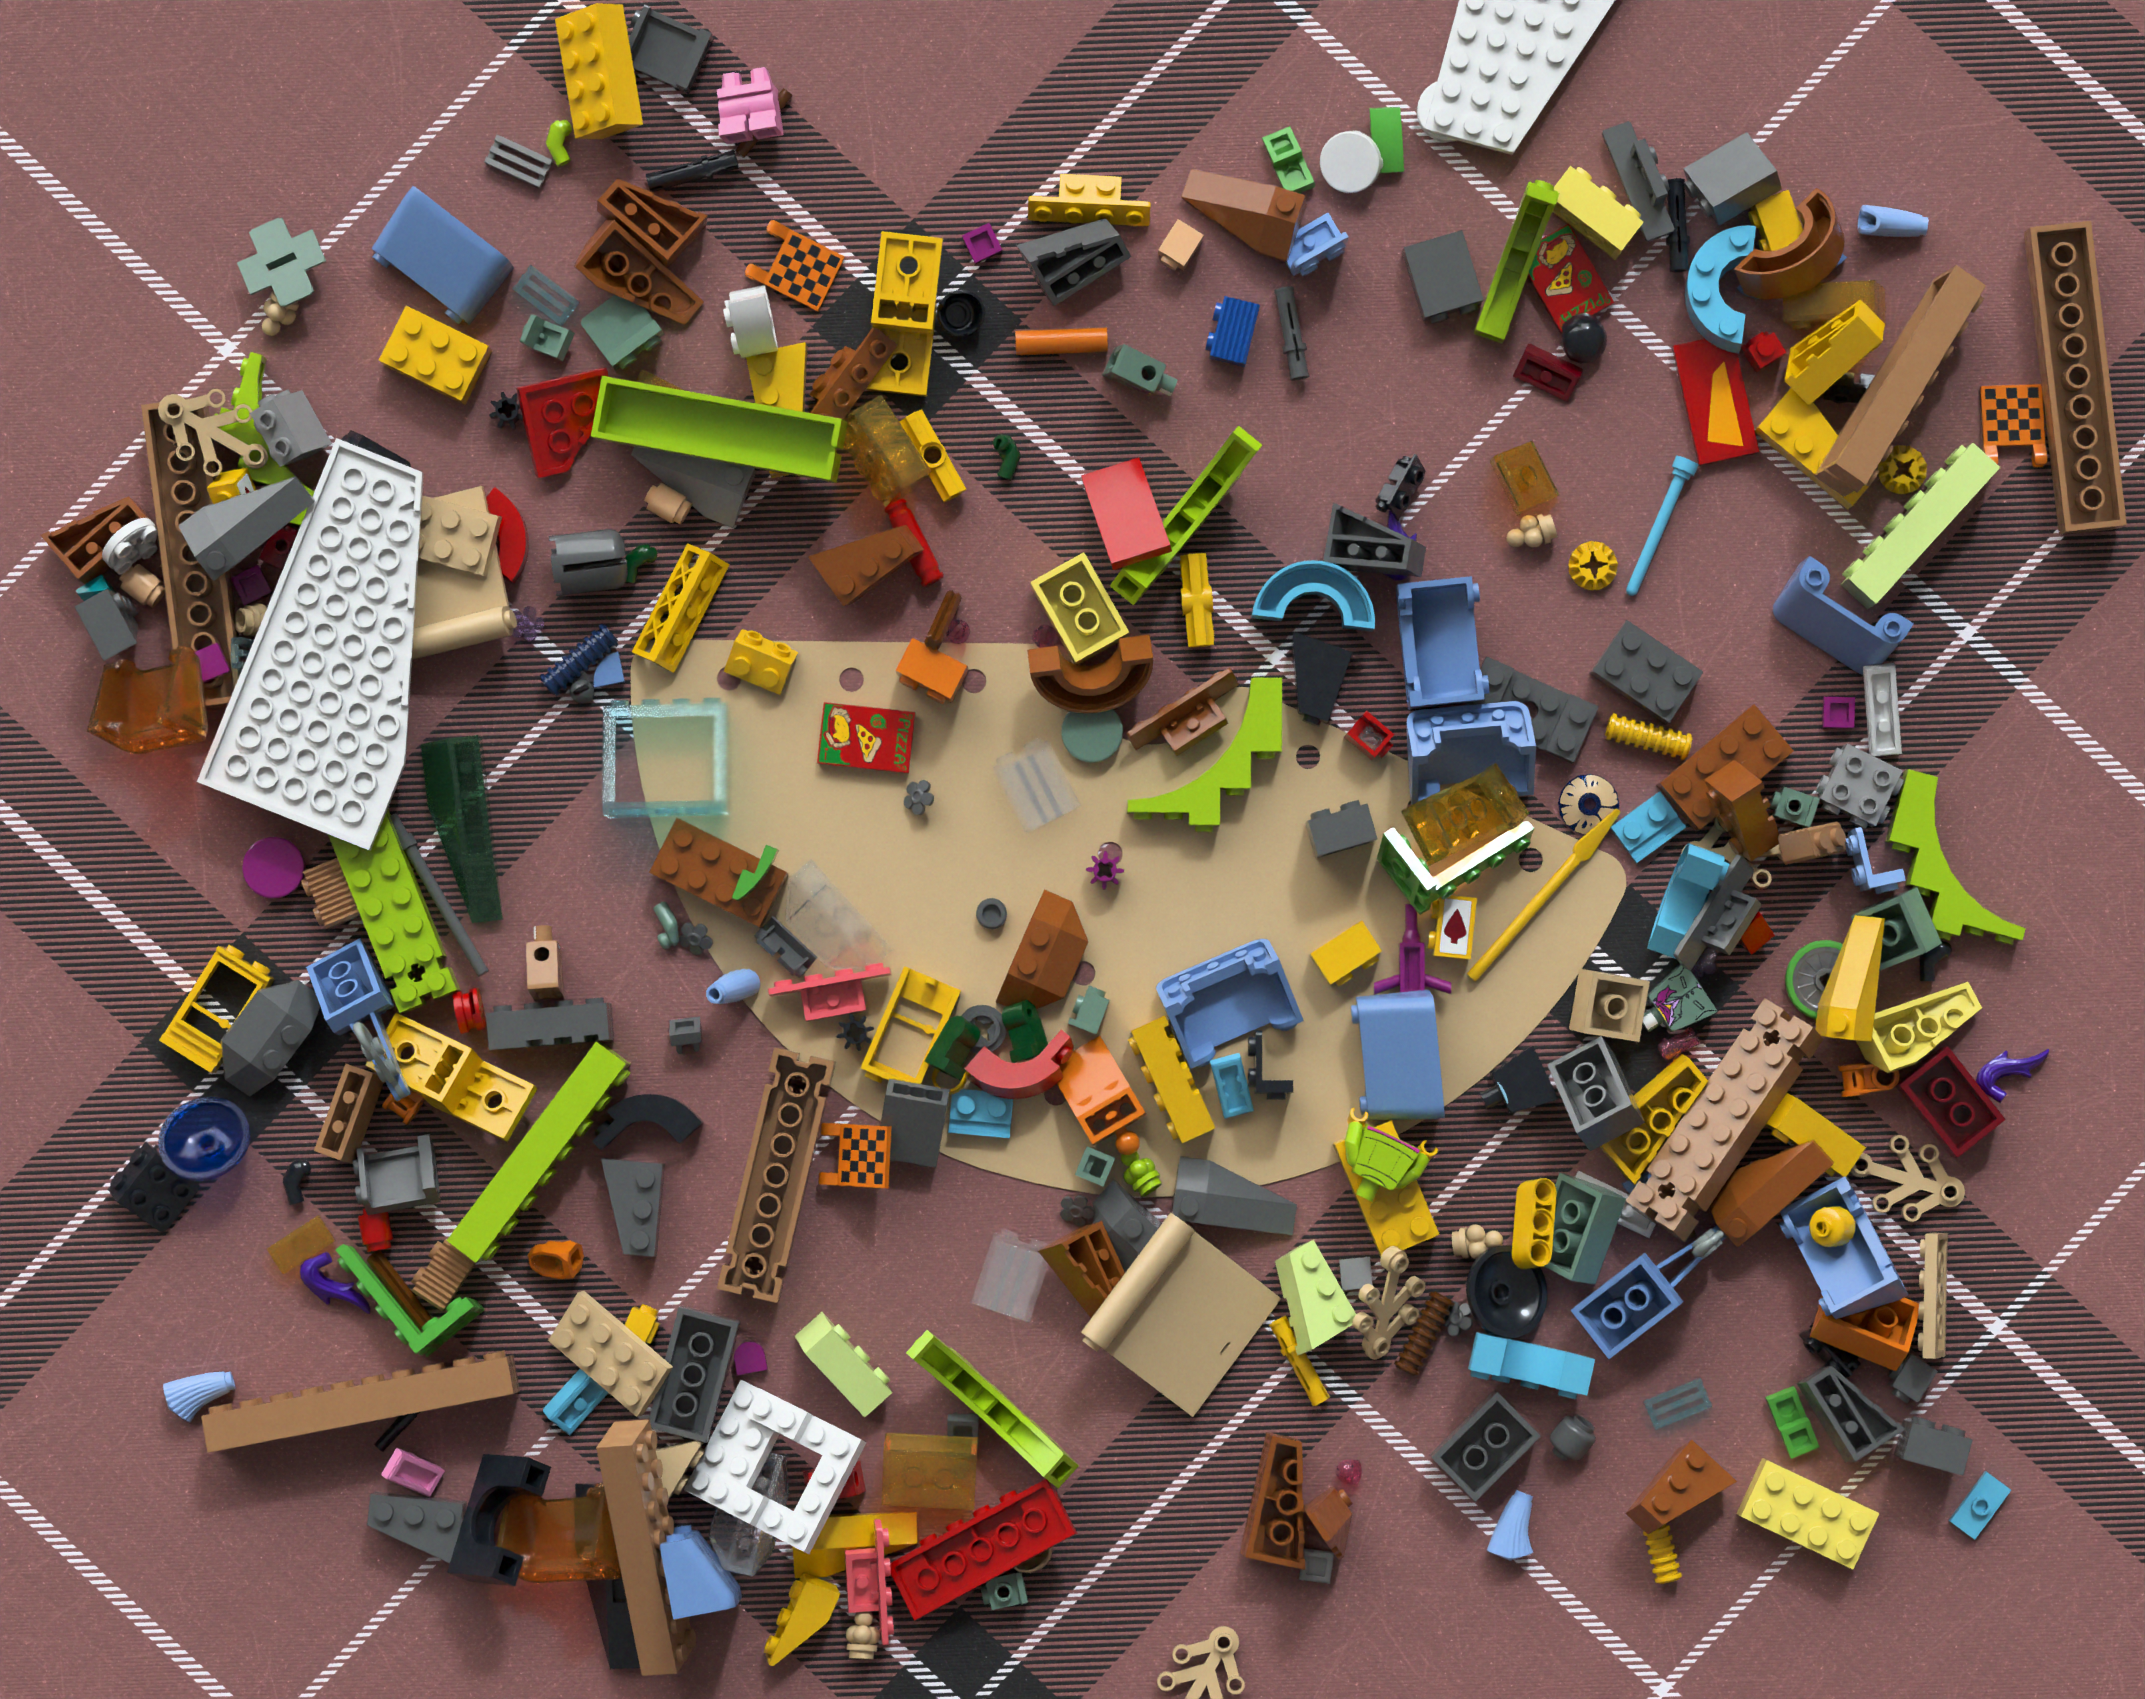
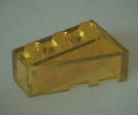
[1783,280,1886,330]

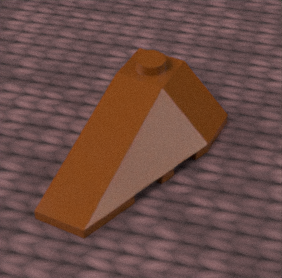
[1181,169,1307,262]
[574,220,704,325]
[1709,1140,1834,1247]
[1304,1486,1353,1560]

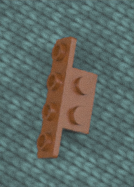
[809,327,897,419]
[1126,668,1239,756]

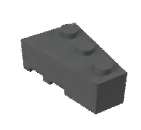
[1016,218,1131,306]
[1323,502,1426,577]
[75,589,138,661]
[601,1158,665,1257]

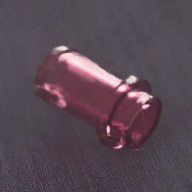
[1657,1027,1699,1061]

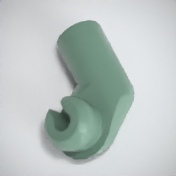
[653,902,679,950]

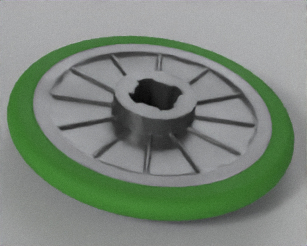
[1785,940,1843,1019]

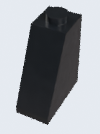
[1291,632,1353,727]

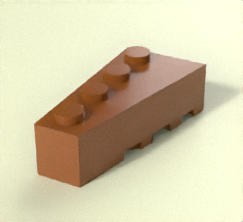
[1240,1432,1305,1570]

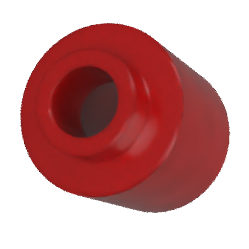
[358,1208,393,1252]

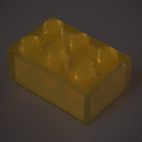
[843,395,932,507]
[1401,772,1511,866]
[881,1433,978,1510]

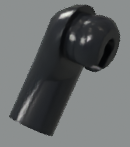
[1920,940,1952,981]
[283,1160,311,1205]

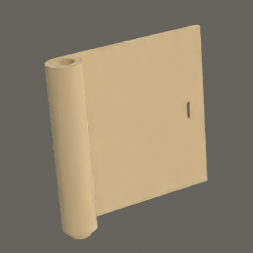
[412,486,517,660]
[1081,1212,1281,1417]

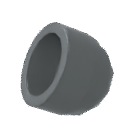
[570,679,595,704]

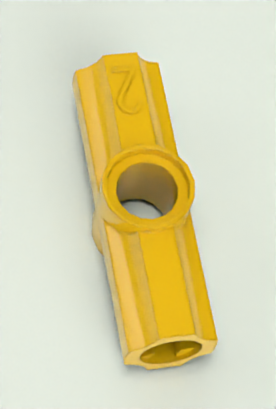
[899,409,967,503]
[1180,553,1215,648]

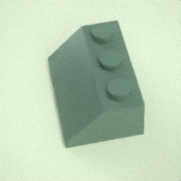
[1531,1173,1626,1284]

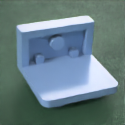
[1285,213,1349,276]
[1845,827,1906,894]

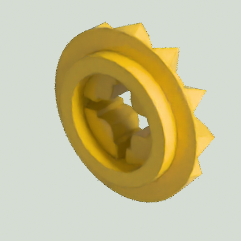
[1878,445,1927,494]
[1568,541,1618,590]

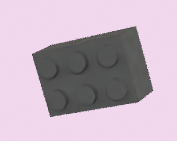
[1589,620,1703,725]
[1547,1036,1645,1151]
[1429,1390,1541,1502]

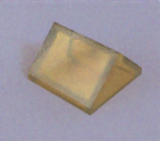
[1490,440,1559,516]

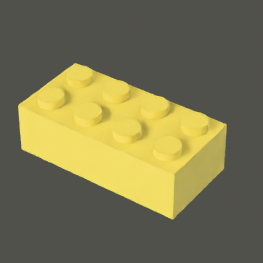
[1736,1458,1879,1569]

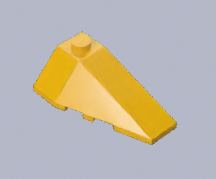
[792,1512,918,1578]

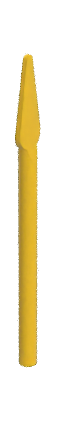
[1467,809,1620,982]

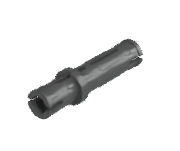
[1274,286,1310,381]

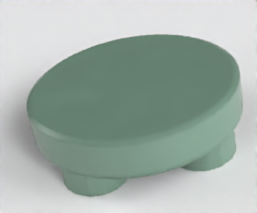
[1061,709,1123,763]

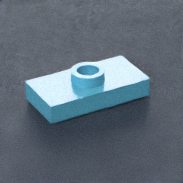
[1210,1053,1254,1119]
[1948,1471,2011,1540]

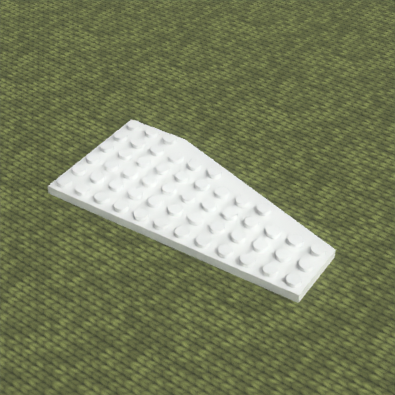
[1424,0,1615,155]
[197,438,424,851]

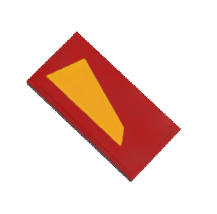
[1672,339,1760,466]

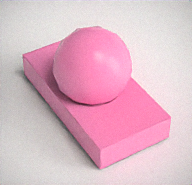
[381,1448,445,1497]

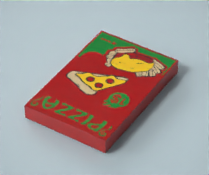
[1527,223,1614,334]
[817,702,916,774]

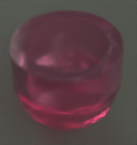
[945,619,970,644]
[1032,624,1058,648]
[1336,1459,1362,1484]

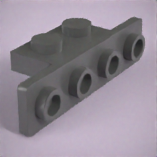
[1602,121,1675,242]
[1673,855,1762,971]

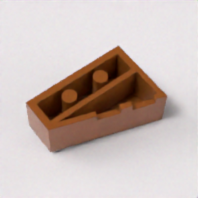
[40,496,157,584]

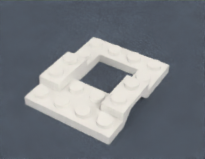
[684,1380,867,1554]

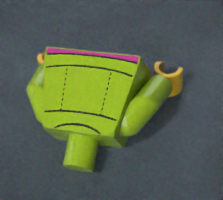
[1345,1108,1438,1202]

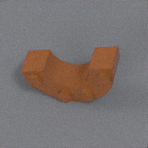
[1734,188,1845,300]
[1027,634,1153,713]

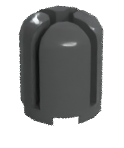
[549,529,628,596]

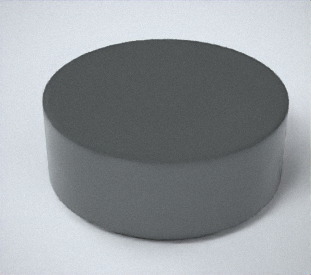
[976,898,1007,929]

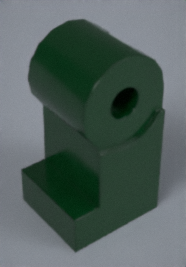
[1002,1000,1048,1063]
[924,1015,980,1081]

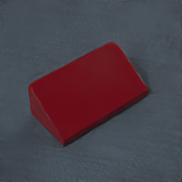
[1513,344,1583,402]

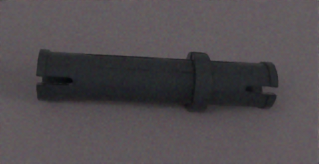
[646,150,739,193]
[1666,178,1690,273]

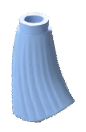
[1857,205,1928,237]
[706,969,760,1004]
[163,1371,235,1422]
[1487,1490,1533,1561]

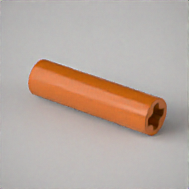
[1015,327,1108,355]

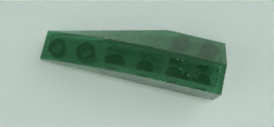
[421,735,503,923]

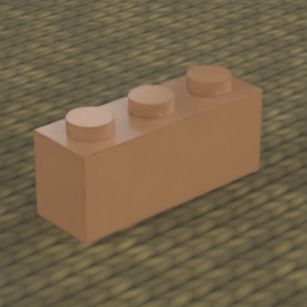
[314,1064,384,1164]

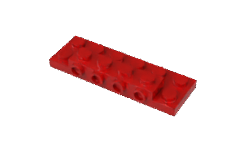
[890,1479,1078,1621]

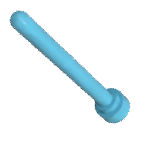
[1626,455,1699,596]

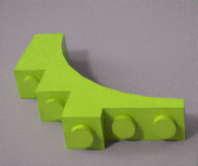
[1473,180,1560,344]
[215,352,315,527]
[1110,426,1262,605]
[1127,678,1282,832]
[1885,769,2026,945]
[906,1330,1079,1489]

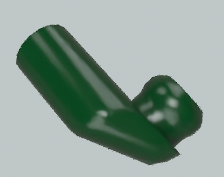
[993,434,1021,481]
[625,544,658,584]

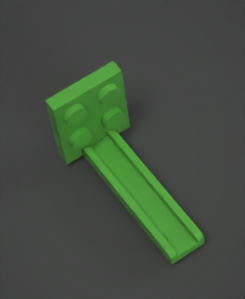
[1377,821,1534,915]
[336,1244,485,1357]

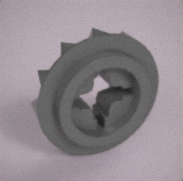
[962,1005,1007,1054]

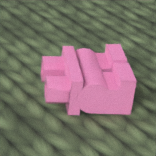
[717,67,784,144]

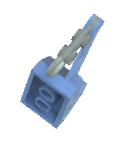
[306,938,411,1101]
[1571,1225,1728,1359]

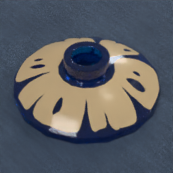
[1558,774,1619,835]

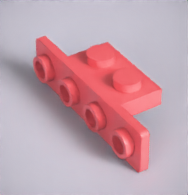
[768,963,892,1022]
[845,1519,894,1645]

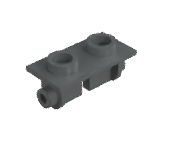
[754,916,818,978]

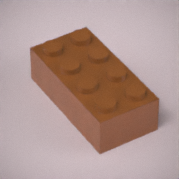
[1657,704,1794,832]
[649,817,789,928]

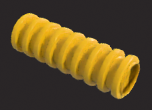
[1605,713,1692,760]
[1643,1524,1682,1584]

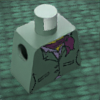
[1102,344,1178,396]
[1642,964,1717,1032]

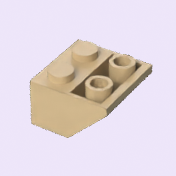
[656,1439,705,1499]

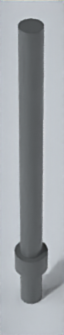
[390,814,489,977]

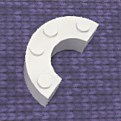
[723,285,778,358]

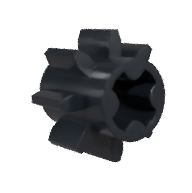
[489,392,523,430]
[836,1014,874,1051]

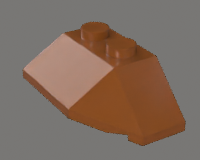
[996,889,1088,1009]

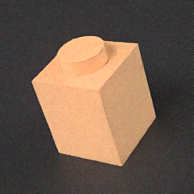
[1158,219,1204,271]

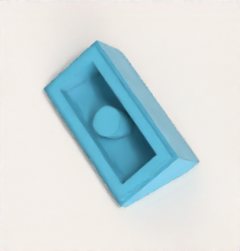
[543,1369,608,1436]

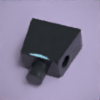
[1479,1046,1558,1113]

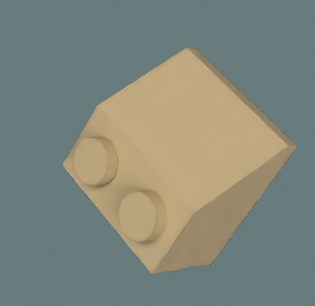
[1569,969,1650,1042]

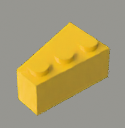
[1765,1093,1866,1177]

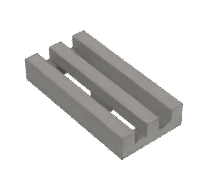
[484,135,553,189]

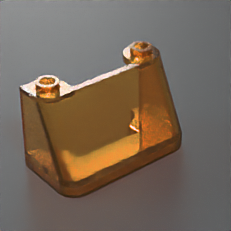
[87,646,209,754]
[497,1483,622,1583]

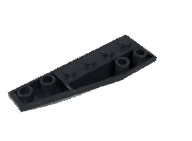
[575,1482,640,1669]

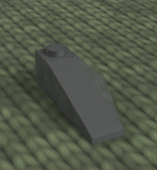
[179,476,315,581]
[1171,1156,1297,1235]

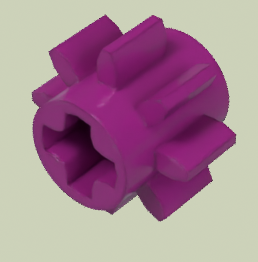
[1086,851,1124,890]

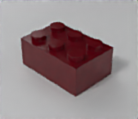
[1896,1046,2006,1158]

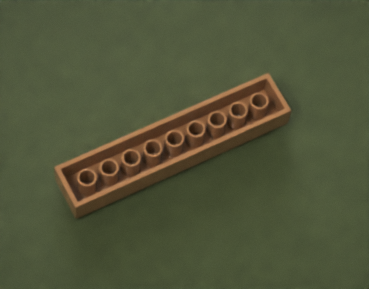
[2024,221,2127,535]
[141,398,243,712]
[201,1350,520,1453]

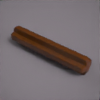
[924,590,962,650]
[367,1250,432,1330]

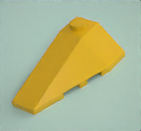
[1815,915,1885,1042]

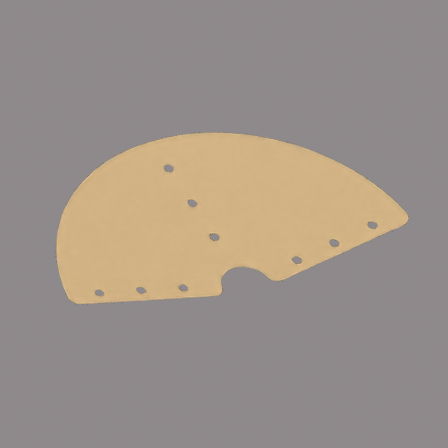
[631,640,1626,1197]

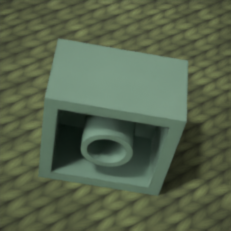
[1851,887,1942,971]

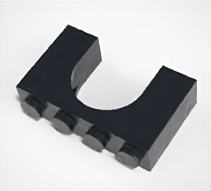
[447,1454,551,1586]

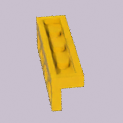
[632,543,730,673]

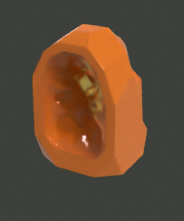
[527,1240,584,1279]

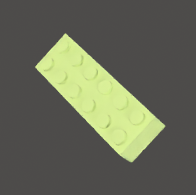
[1840,443,2000,609]

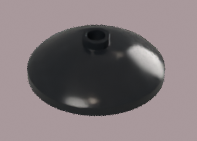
[1466,1245,1548,1338]

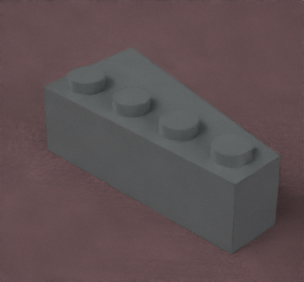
[486,998,614,1050]

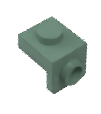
[520,314,575,361]

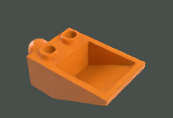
[1057,1035,1147,1155]

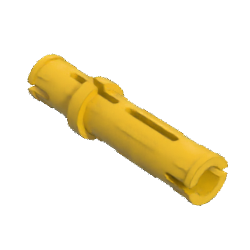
[1269,1315,1330,1406]

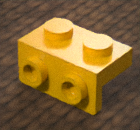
[723,629,798,695]

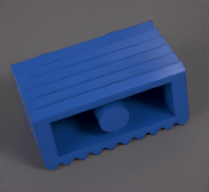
[1205,296,1260,367]

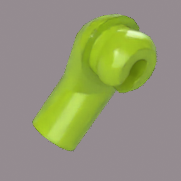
[546,120,572,167]

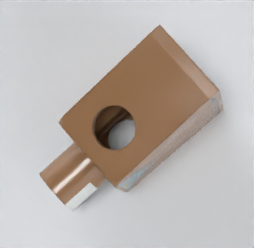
[526,925,564,1000]

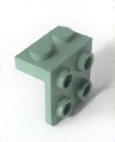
[581,295,664,371]

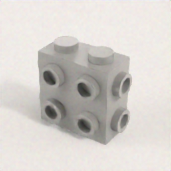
[250,389,332,467]
[1815,743,1904,829]

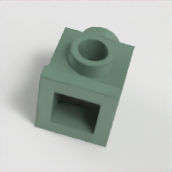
[1769,787,1820,828]
[1068,986,1109,1034]
[1075,1146,1115,1187]
[981,1571,1028,1610]

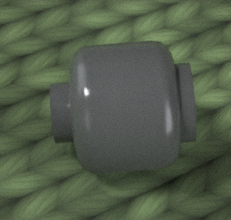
[1550,1414,1596,1461]

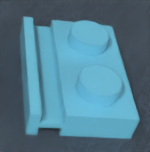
[1610,791,1686,863]
[948,1089,1013,1138]

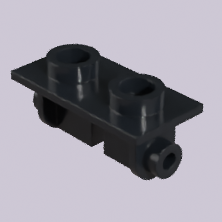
[1823,372,1875,403]
[1375,454,1426,521]
[1799,1322,1861,1378]

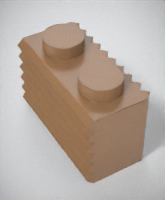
[1778,822,1846,865]
[301,858,361,929]
[411,1239,476,1312]

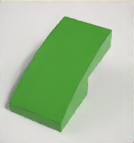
[1369,106,1404,173]
[1262,126,1315,193]
[732,845,779,901]
[1765,1386,1819,1459]

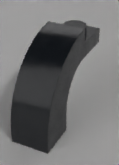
[592,1094,704,1150]

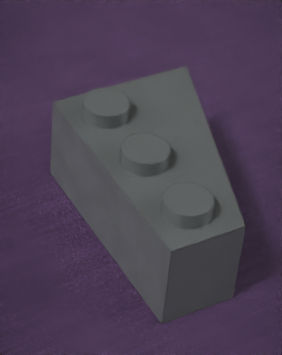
[1796,1366,1905,1463]
[367,1492,467,1563]

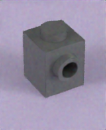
[1888,1353,1938,1403]

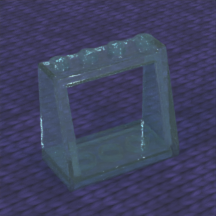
[602,698,731,818]

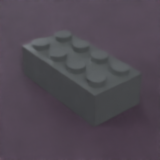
[649,1305,741,1443]

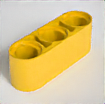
[1512,1178,1557,1269]

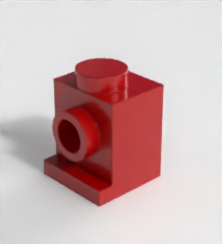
[1741,331,1787,373]

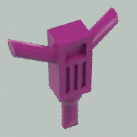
[1374,904,1451,995]

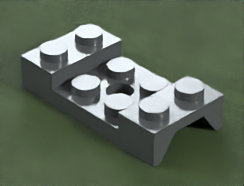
[1464,656,1599,764]

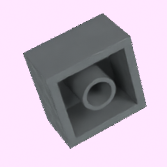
[1305,800,1378,859]
[1894,1416,1973,1476]

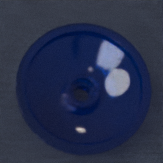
[158,1097,251,1181]

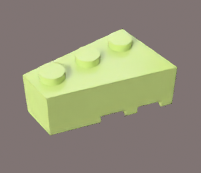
[1275,1240,1356,1356]
[795,1312,892,1417]

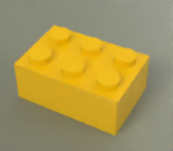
[379,306,492,405]

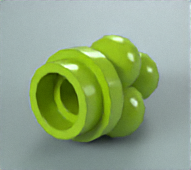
[1121,1151,1162,1197]

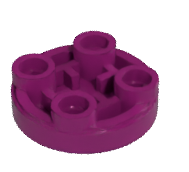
[242,837,306,899]

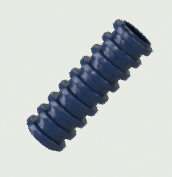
[540,624,619,696]

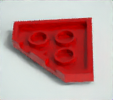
[516,367,609,478]

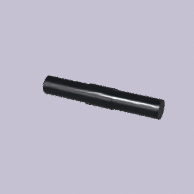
[374,1412,420,1452]

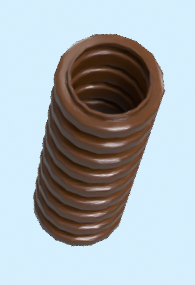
[1394,1291,1455,1377]

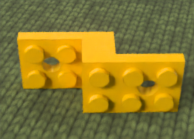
[866,231,943,397]
[365,1013,537,1142]

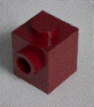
[259,525,299,571]

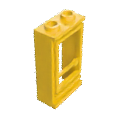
[159,945,275,1073]
[861,966,961,1084]

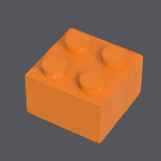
[895,638,968,704]

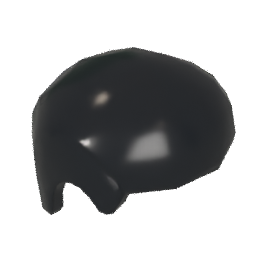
[937,290,985,336]
[1560,313,1607,364]

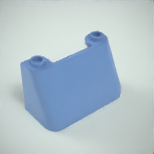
[371,186,514,325]
[1773,556,1914,675]
[1396,576,1489,710]
[1406,701,1536,806]
[1156,939,1304,1069]
[1351,990,1445,1120]
[1779,1176,1908,1319]
[660,1525,742,1620]

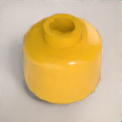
[1809,1206,1855,1247]

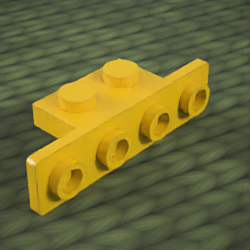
[1028,174,1151,226]

